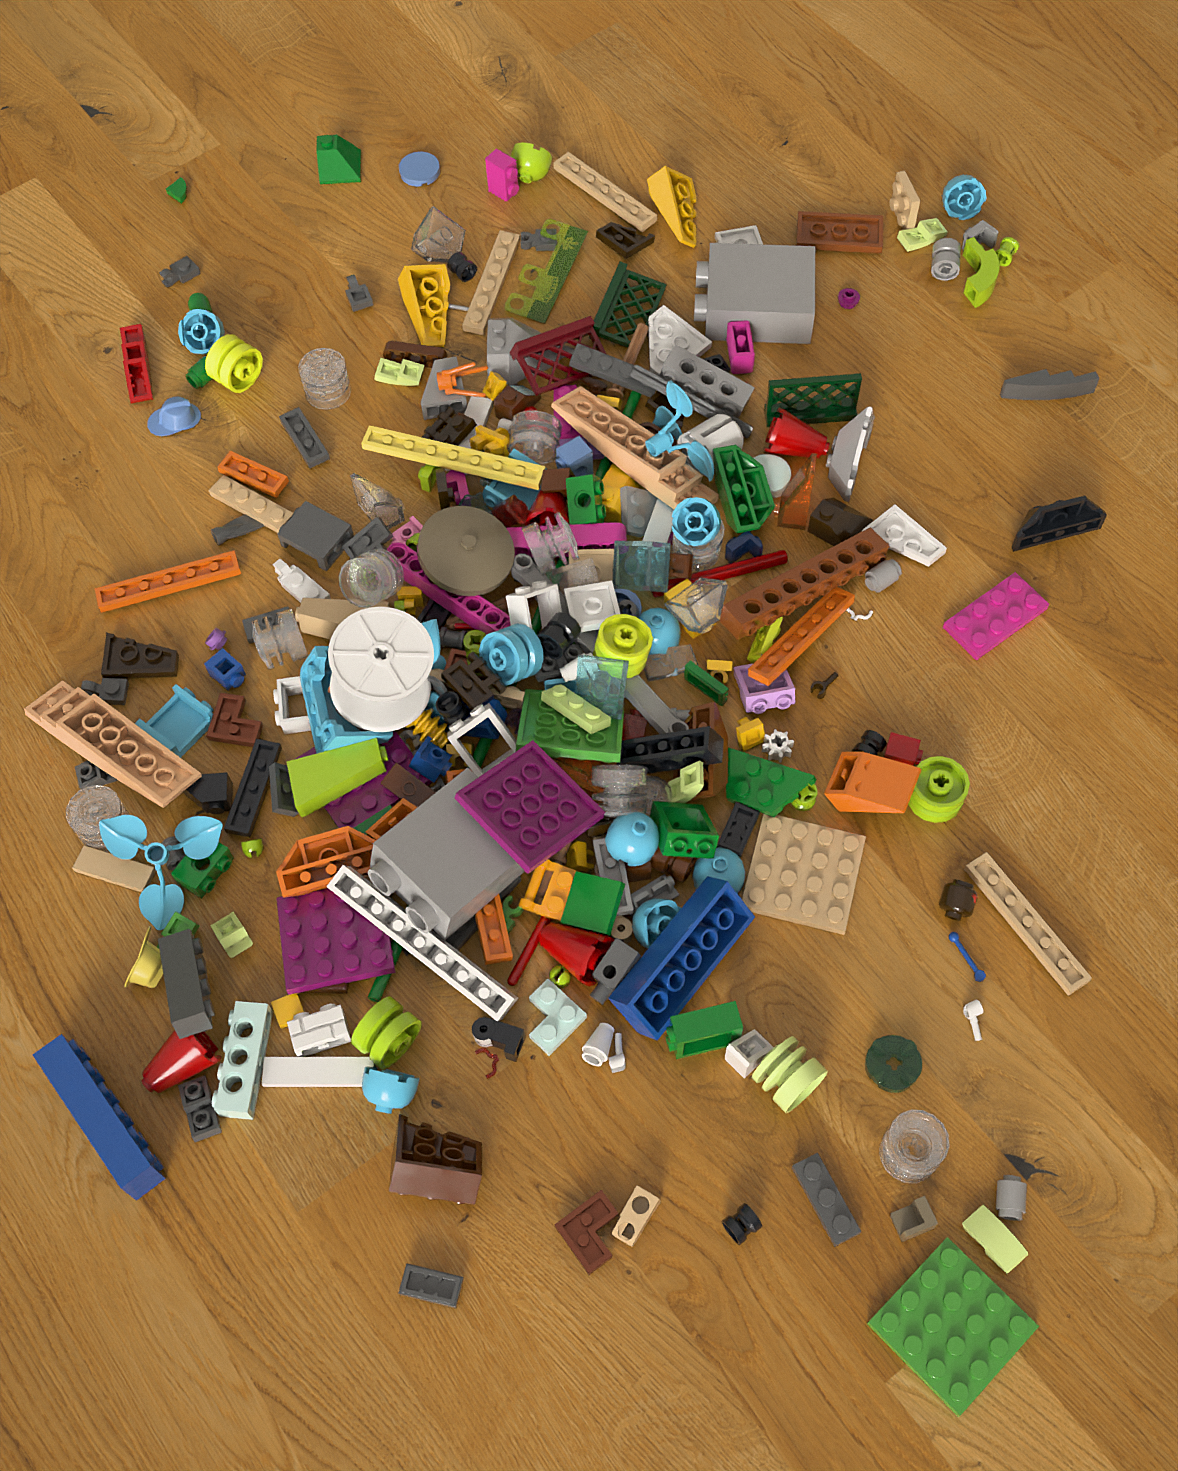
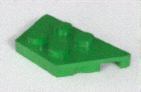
[726,747,817,817]

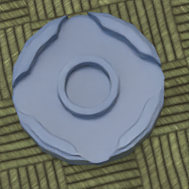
[399,152,440,187]

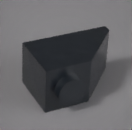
[183,772,233,814]

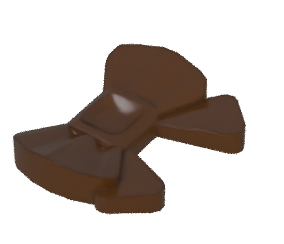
[581,376,607,397]

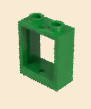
[650,801,719,859]
[665,1001,743,1059]

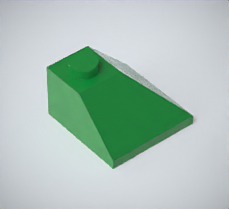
[316,135,361,184]

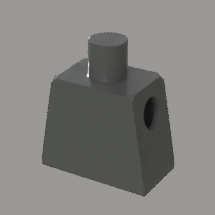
[590,938,641,1005]

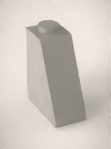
[421,356,467,420]

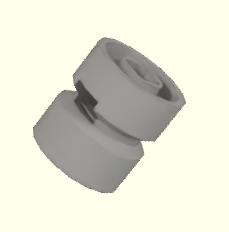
[931,238,961,281]

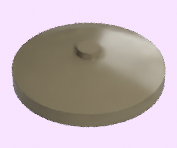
[417,506,515,596]

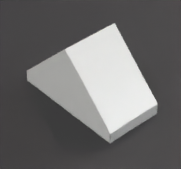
[725,1029,774,1079]

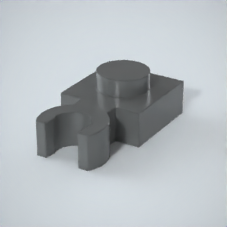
[521,229,557,251]

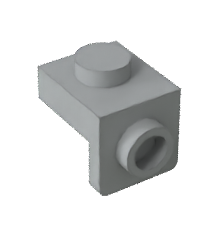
[961,220,999,250]

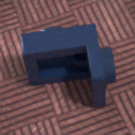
[725,531,763,563]

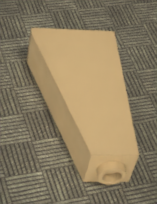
[295,598,389,639]

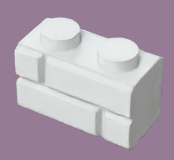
[287,1004,351,1057]

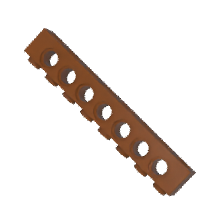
[719,527,890,640]

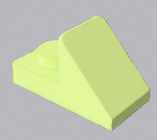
[211,912,253,958]

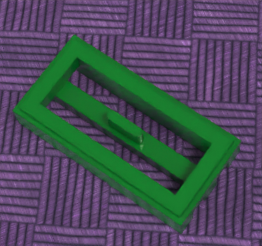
[684,660,729,706]

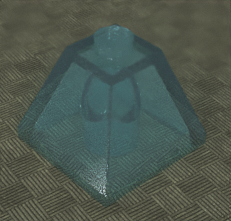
[575,654,629,720]

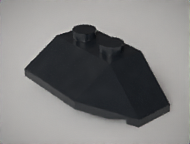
[1011,496,1107,552]

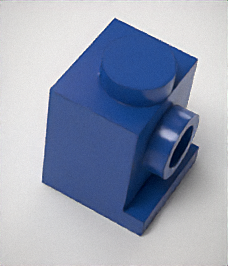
[204,648,246,690]
[409,736,452,782]

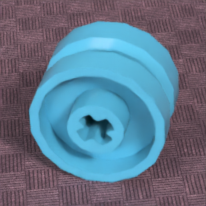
[479,623,544,686]

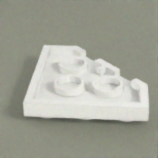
[648,305,712,375]

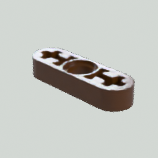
[383,341,448,368]

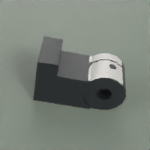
[471,1017,526,1062]

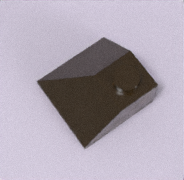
[808,497,873,546]

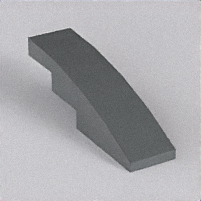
[1000,369,1100,400]

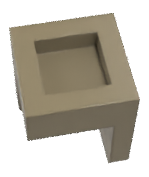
[890,1196,938,1242]

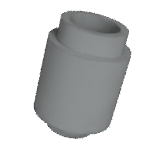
[865,559,902,592]
[996,1175,1027,1221]

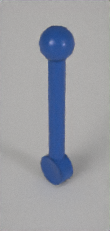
[949,932,986,982]

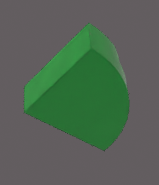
[166,177,187,204]

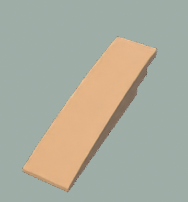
[551,386,719,509]
[24,680,202,808]

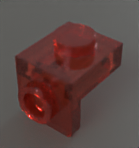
[491,494,529,528]
[622,709,649,740]

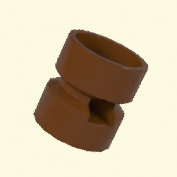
[651,846,697,883]

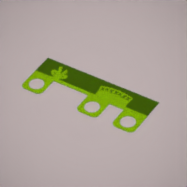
[504,219,588,324]

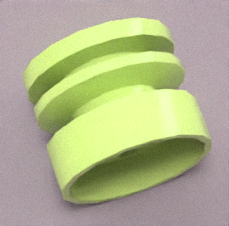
[752,1036,828,1113]

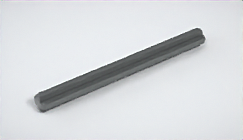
[630,365,753,438]

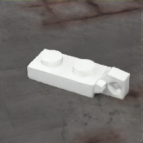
[273,559,331,603]

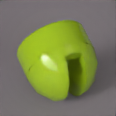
[241,838,263,858]
[549,965,571,989]

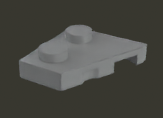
[620,486,658,537]

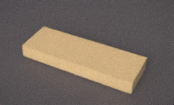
[72,845,156,892]

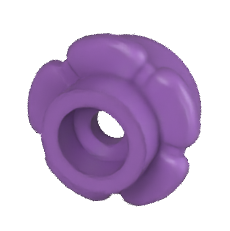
[205,628,227,650]

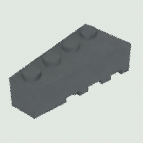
[158,929,215,1039]

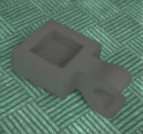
[159,256,201,288]
[345,275,373,312]
[81,678,129,705]

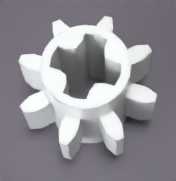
[762,729,794,763]

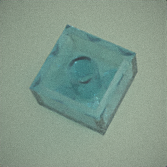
[612,541,671,592]

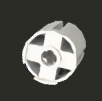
[677,414,744,474]

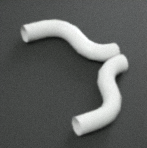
[847,608,873,621]

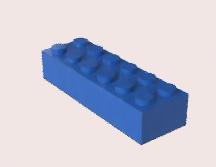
[608,876,755,1041]
[33,1034,166,1201]

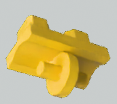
[469,425,510,458]

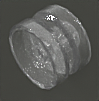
[508,411,562,465]

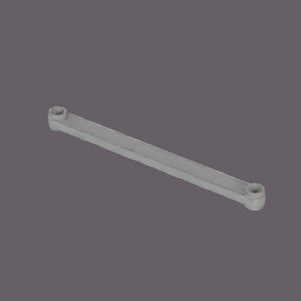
[511,554,689,734]

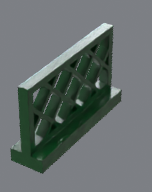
[589,261,667,348]
[764,373,862,427]

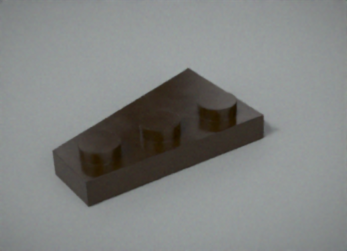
[101,632,179,679]

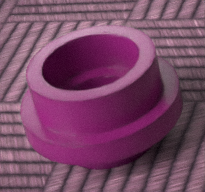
[838,288,860,309]

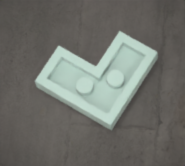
[529,979,587,1056]

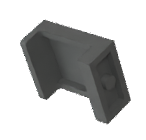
[277,501,354,572]

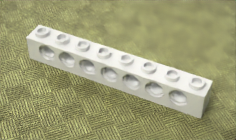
[327,865,518,1021]

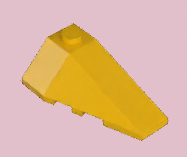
[647,166,696,248]
[398,264,450,347]
[602,463,645,523]

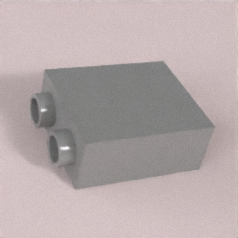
[694,243,815,344]
[368,767,525,941]

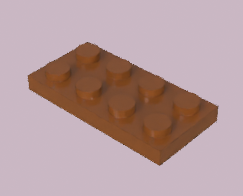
[796,211,883,253]

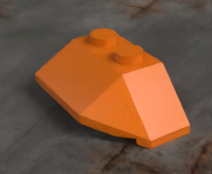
[276,826,376,898]

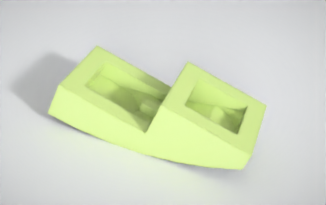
[897,218,948,252]
[374,358,424,386]
[668,761,704,803]
[962,1205,1028,1274]

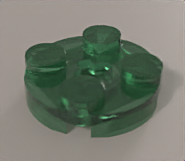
[865,1035,922,1093]

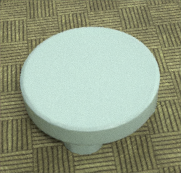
[754,454,791,498]

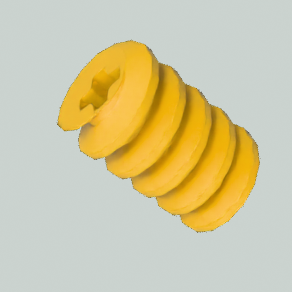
[405,708,449,749]

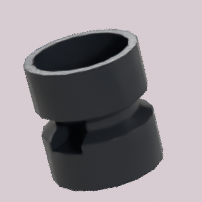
[537,612,581,659]

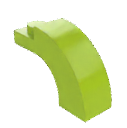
[963,237,1000,308]

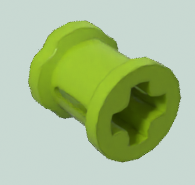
[995,237,1019,266]

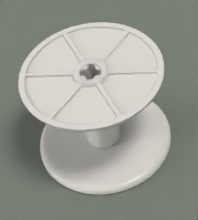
[328,607,434,732]

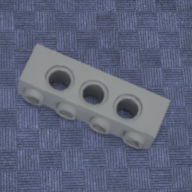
[659,344,755,418]

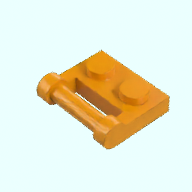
[518,859,579,922]

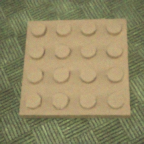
[742,814,866,935]

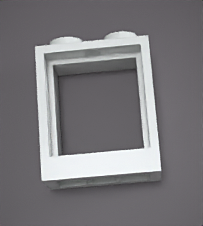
[506,580,562,629]
[273,676,311,734]
[447,703,517,777]

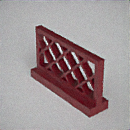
[510,316,607,396]

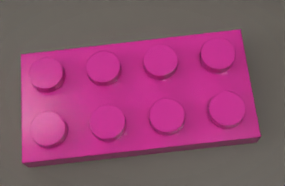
[943,572,1049,661]

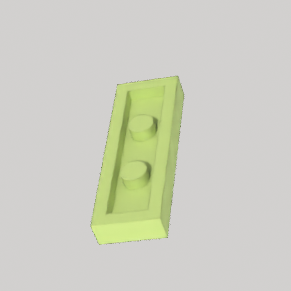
[541,684,611,734]

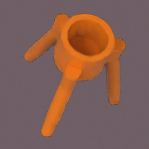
[437,362,488,397]

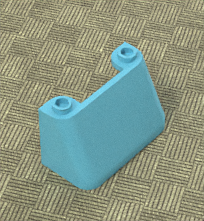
[300,646,393,753]

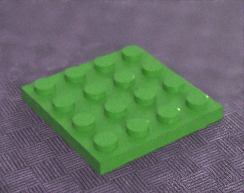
[516,689,625,763]
[867,1237,1039,1417]

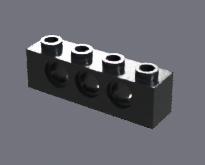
[616,726,724,776]

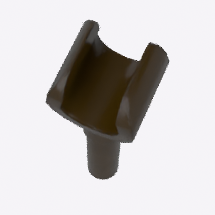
[811,672,838,699]

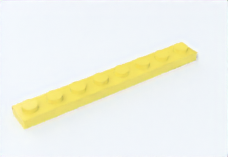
[361,425,546,490]

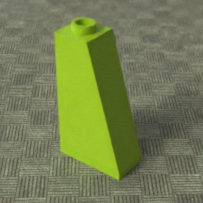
[287,738,389,817]

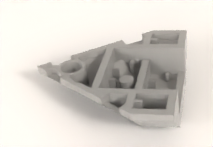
[487,318,575,385]
[826,407,875,502]

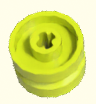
[205,334,263,393]
[592,614,653,679]

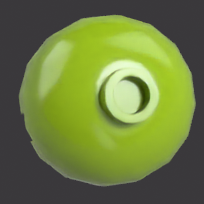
[511,143,552,183]

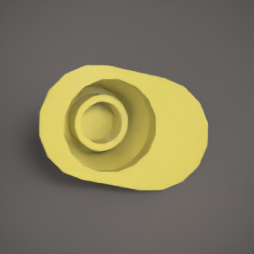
[125,926,163,988]

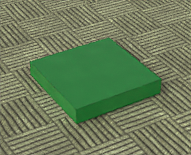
[560,871,625,936]

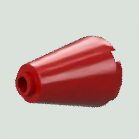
[763,408,830,459]
[524,489,570,527]
[538,922,614,987]
[141,1029,222,1093]

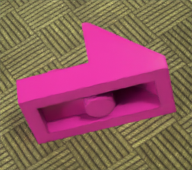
[446,470,471,507]

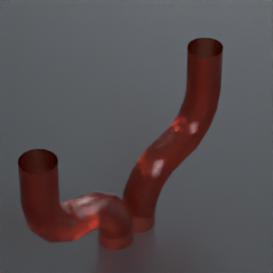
[475,1048,499,1079]

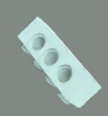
[212,1001,273,1120]

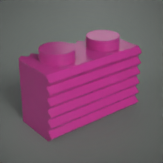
[485,149,519,201]
[726,321,755,374]

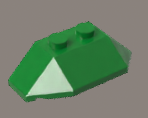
[713,445,775,533]

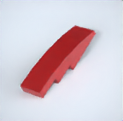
[120,324,153,404]

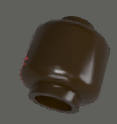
[939,879,978,921]

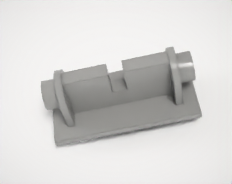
[630,874,679,919]

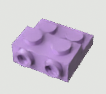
[734,664,795,714]

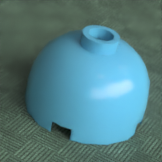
[942,174,986,220]
[178,309,225,355]
[671,497,721,546]
[638,608,681,658]
[605,811,660,866]
[693,847,745,893]
[632,898,681,949]
[362,1066,420,1114]

